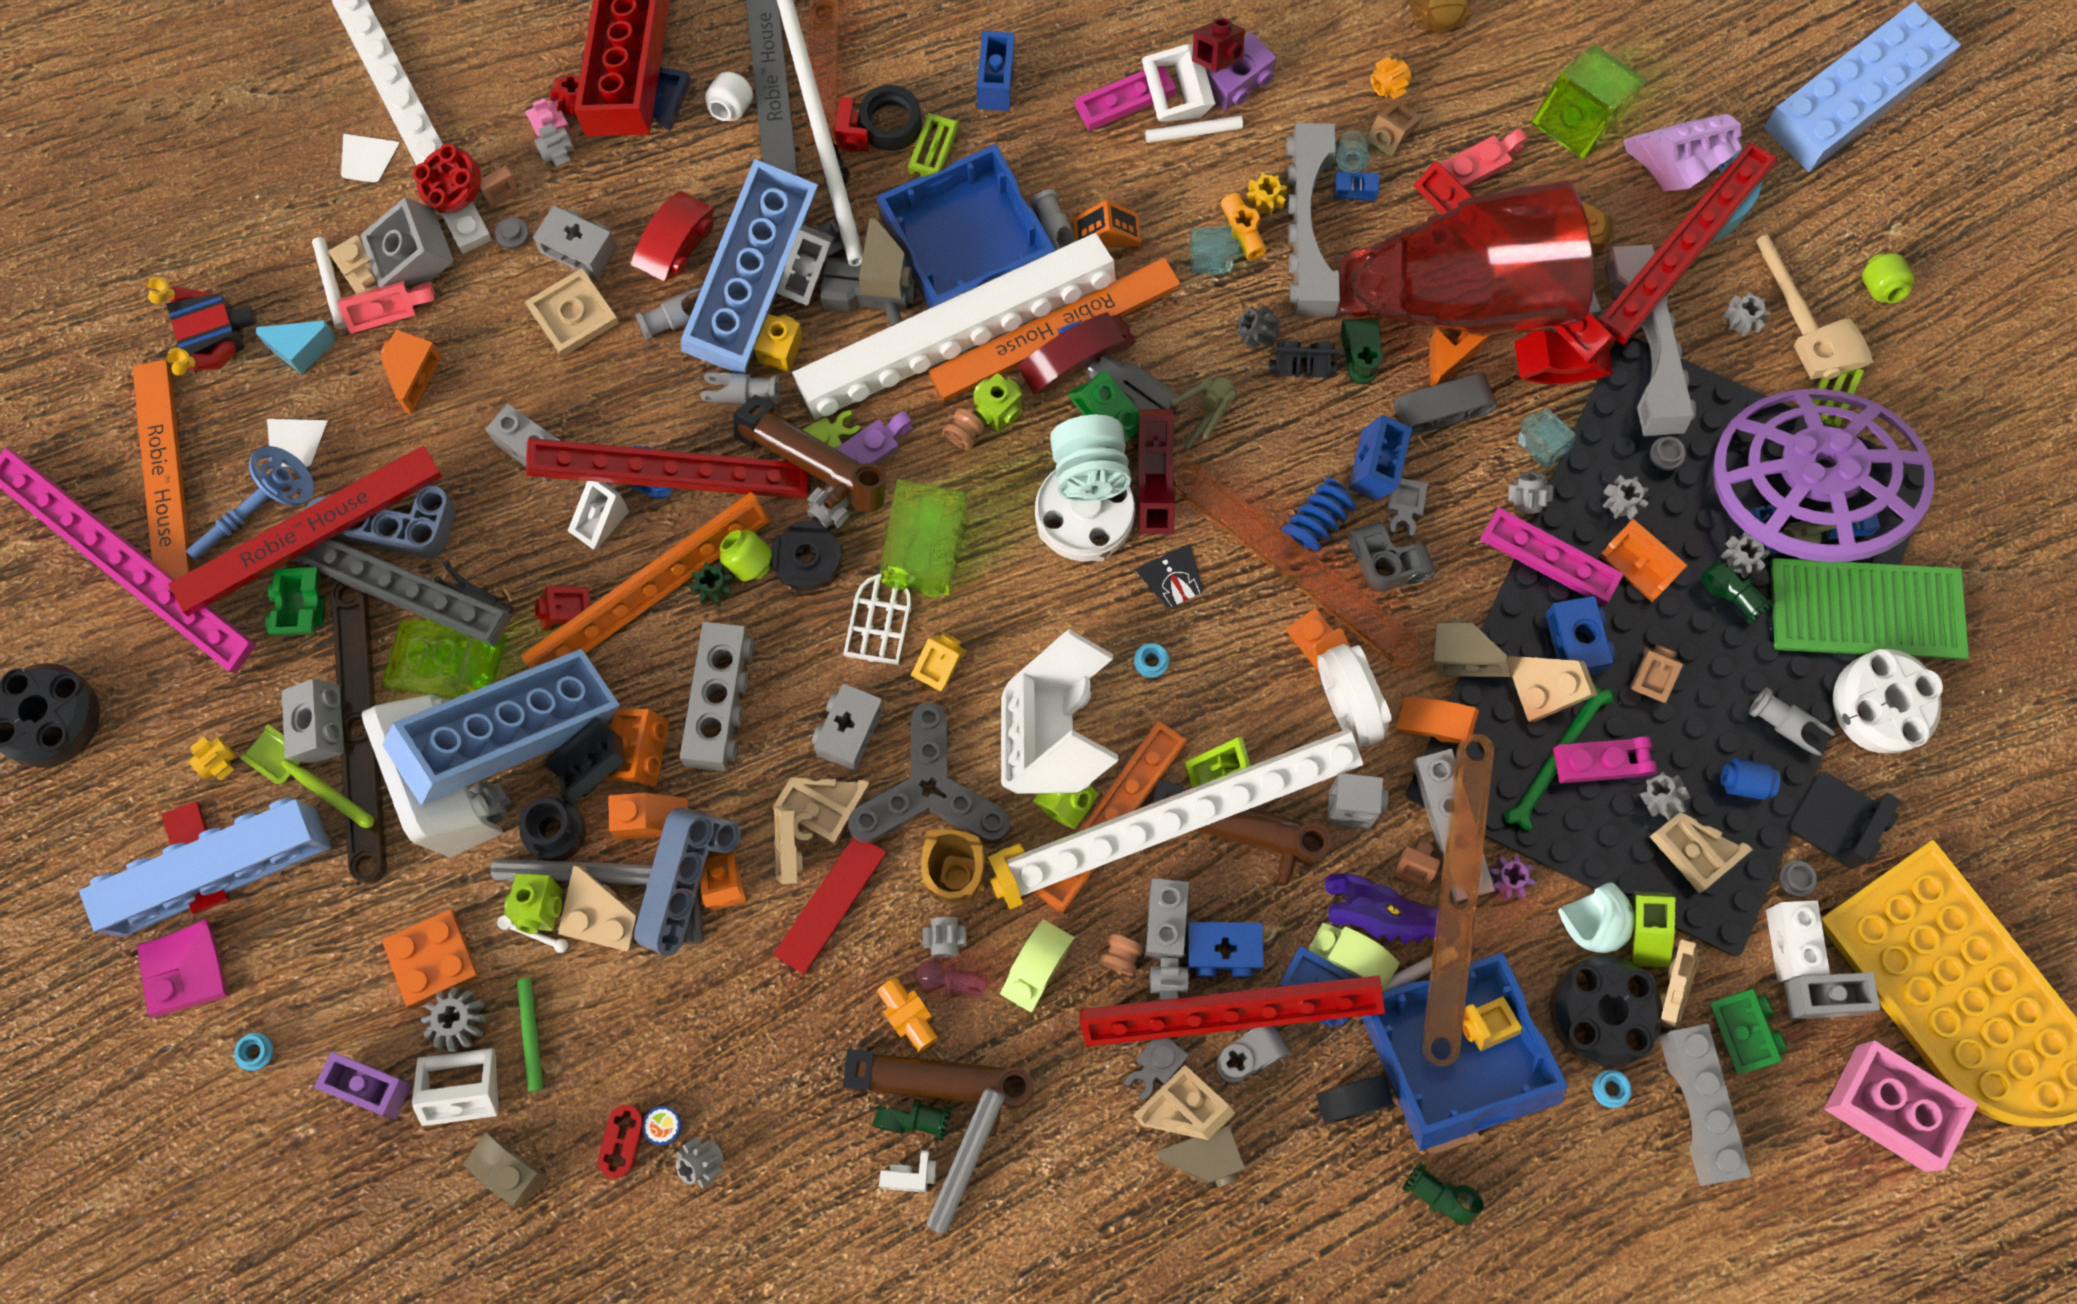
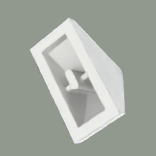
[568,481,629,550]

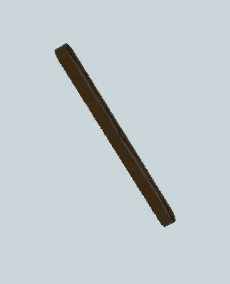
[331,582,387,884]

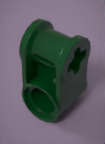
[1341,317,1383,385]

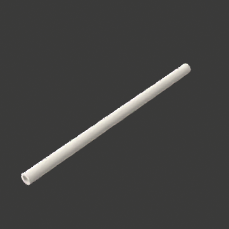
[777,0,863,266]

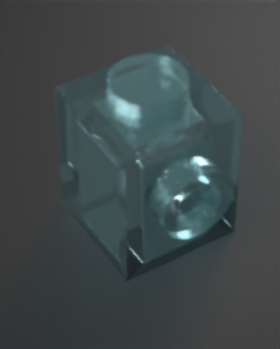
[1189,226,1239,275]
[1517,407,1576,469]

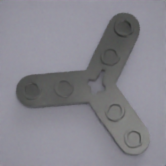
[848,702,1010,844]

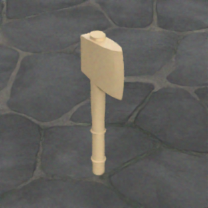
[1756,235,1874,380]

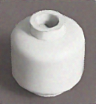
[705,72,753,122]

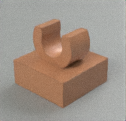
[479,162,520,208]
[1392,840,1441,890]

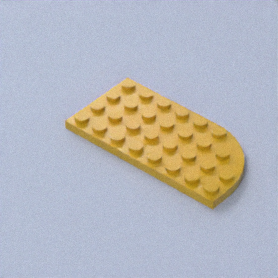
[1821,839,2077,1127]

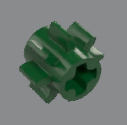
[690,562,735,607]

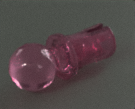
[917,960,988,998]

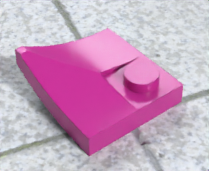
[137,919,228,1018]

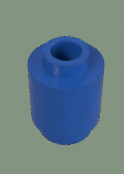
[1720,758,1780,800]

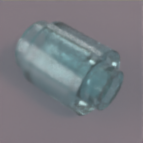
[1335,131,1369,173]

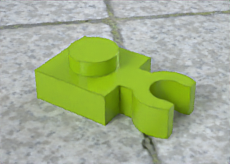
[802,411,861,448]

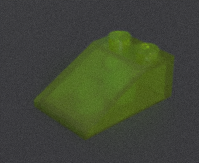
[381,620,507,700]

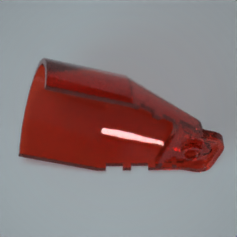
[1339,180,1594,337]

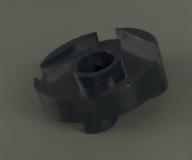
[771,521,842,591]

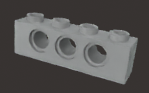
[680,622,754,772]
[1412,749,1495,902]

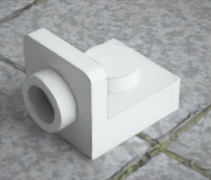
[879,1150,936,1193]

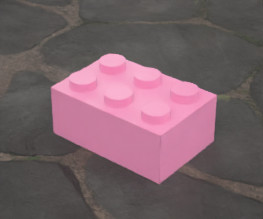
[1824,1040,1978,1172]

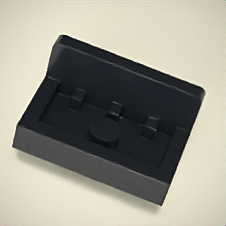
[545,718,625,805]

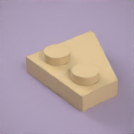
[1507,656,1597,722]
[772,778,871,846]
[1650,812,1753,893]
[558,864,639,952]
[1660,939,1699,1030]
[1133,1065,1235,1140]

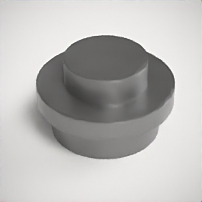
[495,217,529,250]
[1650,436,1686,470]
[1778,860,1817,897]

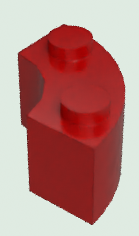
[631,191,715,282]
[1514,329,1613,385]

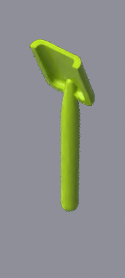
[240,724,374,828]

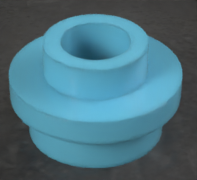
[1134,643,1169,678]
[234,1033,274,1071]
[1593,1070,1632,1108]

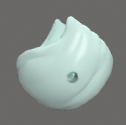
[1558,882,1635,953]

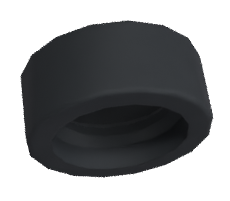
[859,85,922,151]
[1316,1076,1394,1124]

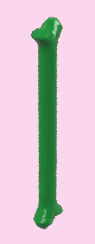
[1504,682,1614,830]

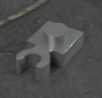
[1386,478,1428,540]
[1124,1038,1189,1101]

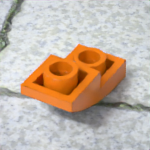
[1396,696,1479,744]

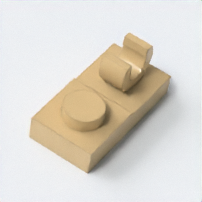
[328,234,379,294]
[774,806,812,884]

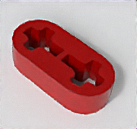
[598,1105,644,1178]

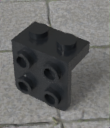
[1789,772,1901,869]

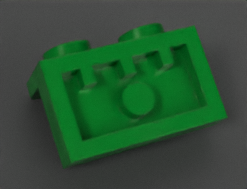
[1067,370,1139,443]
[1710,989,1788,1075]

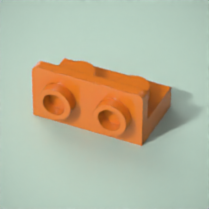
[604,709,669,787]

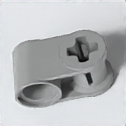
[1216,1026,1290,1083]

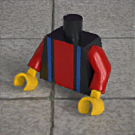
[147,277,257,376]

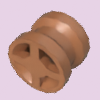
[942,408,985,451]
[1100,934,1145,976]

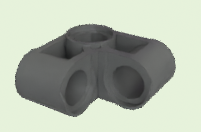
[1349,522,1436,592]

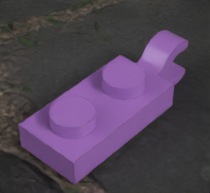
[835,411,913,465]

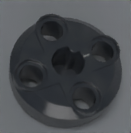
[0,663,100,768]
[1550,956,1663,1066]

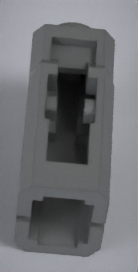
[821,257,916,327]
[1086,354,1179,413]

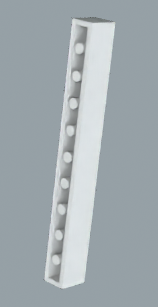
[792,232,1116,420]

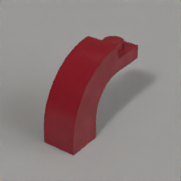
[1017,312,1136,395]
[1137,409,1175,534]

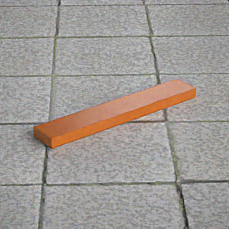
[1034,720,1188,914]

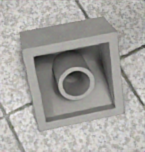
[360,197,454,287]

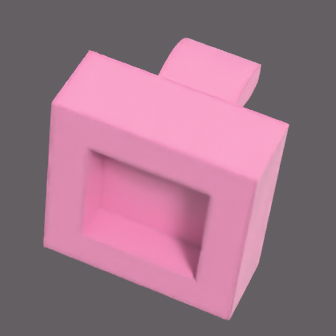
[525,98,570,138]

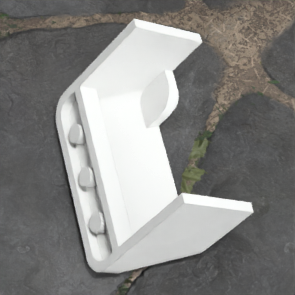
[1001,629,1118,794]
[362,694,503,858]

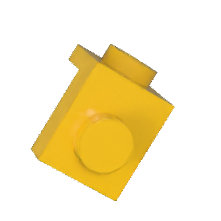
[987,844,1025,910]
[1461,996,1522,1052]

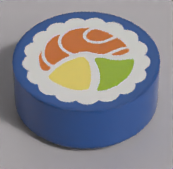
[642,1106,682,1146]

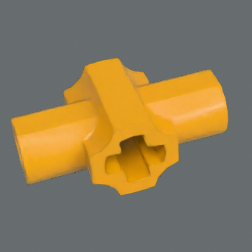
[1221,193,1267,260]
[877,977,939,1053]

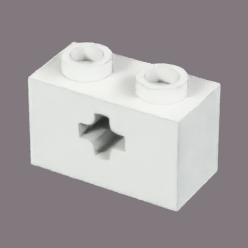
[1766,900,1830,983]

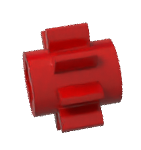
[550,73,580,116]

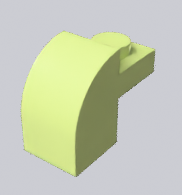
[1000,919,1075,1013]
[1308,923,1400,992]

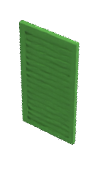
[1770,558,1969,660]

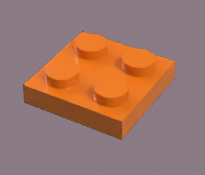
[381,909,480,1009]

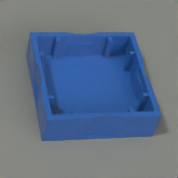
[877,144,1055,309]
[1361,952,1568,1151]

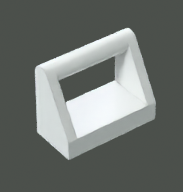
[1142,44,1215,122]
[412,1048,498,1126]

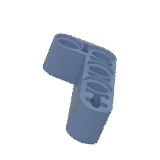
[305,486,456,558]
[634,808,741,956]

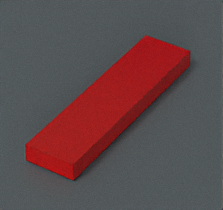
[773,838,887,976]

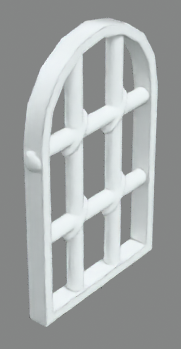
[843,574,911,665]

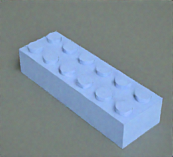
[1763,1,1961,172]
[680,159,818,374]
[382,649,620,806]
[79,798,332,937]

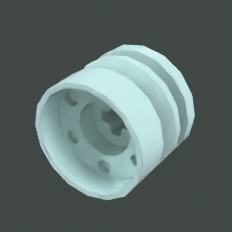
[1050,414,1131,502]

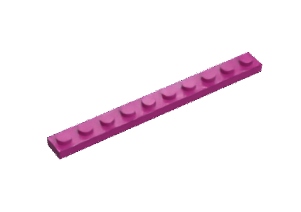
[0,448,257,673]

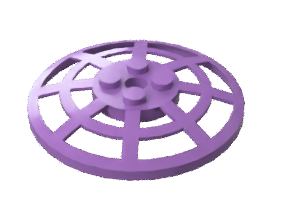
[1713,389,1935,562]

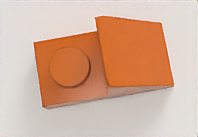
[1429,326,1489,387]
[1286,608,1350,672]
[700,850,746,911]

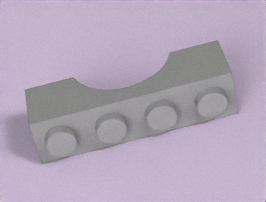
[1659,1024,1751,1186]

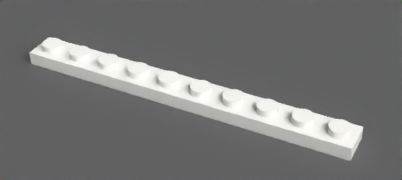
[331,0,492,254]
[1007,728,1364,896]

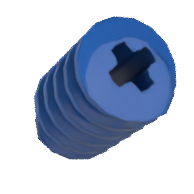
[1281,477,1356,552]

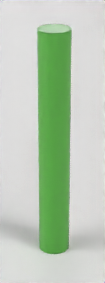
[517,978,544,1092]

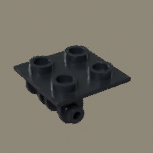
[1268,341,1344,379]

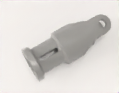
[1029,189,1077,251]
[635,287,702,342]
[700,372,780,405]
[1749,688,1835,756]

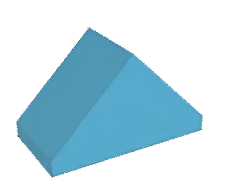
[256,320,335,375]

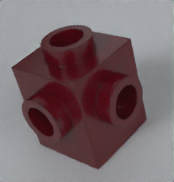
[1192,18,1245,72]

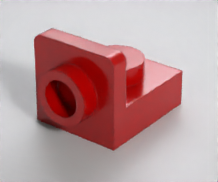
[835,97,870,152]
[535,586,591,631]

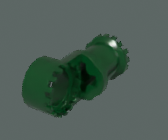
[1701,561,1775,624]
[872,1099,951,1141]
[1402,1162,1484,1226]

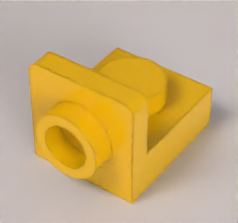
[911,633,967,692]

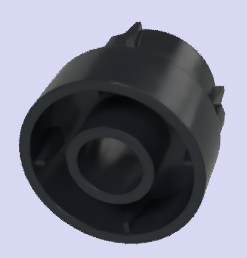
[519,796,586,861]

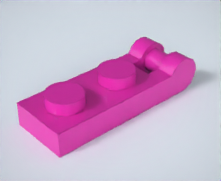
[1553,736,1658,783]

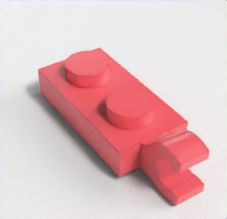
[1441,128,1528,189]
[337,280,436,334]

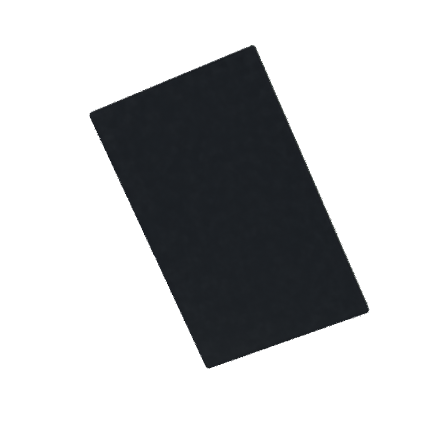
[1405,337,1936,957]

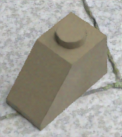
[859,218,911,299]
[1434,620,1511,677]
[1155,1125,1245,1188]
[463,1132,547,1208]

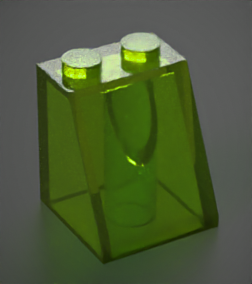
[1531,44,1647,160]
[880,479,968,597]

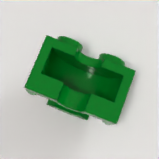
[265,567,325,637]

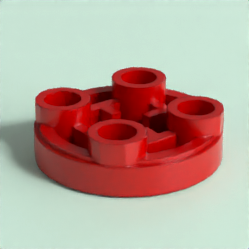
[413,143,481,214]

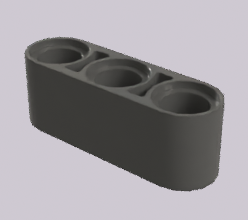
[1393,374,1497,436]

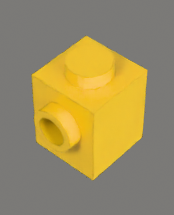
[754,314,803,373]

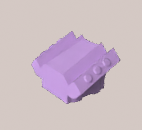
[1624,114,1742,192]

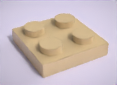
[525,268,619,358]

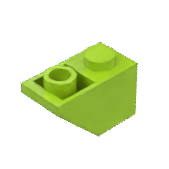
[1632,891,1675,968]

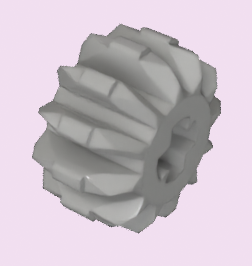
[420,987,488,1052]

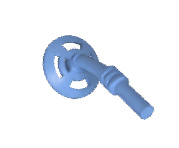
[186,446,314,561]

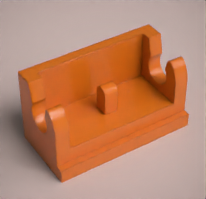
[1599,519,1687,603]

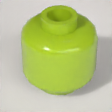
[1862,253,1915,304]
[720,529,772,581]

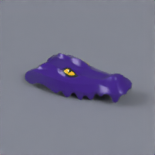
[1324,874,1460,946]

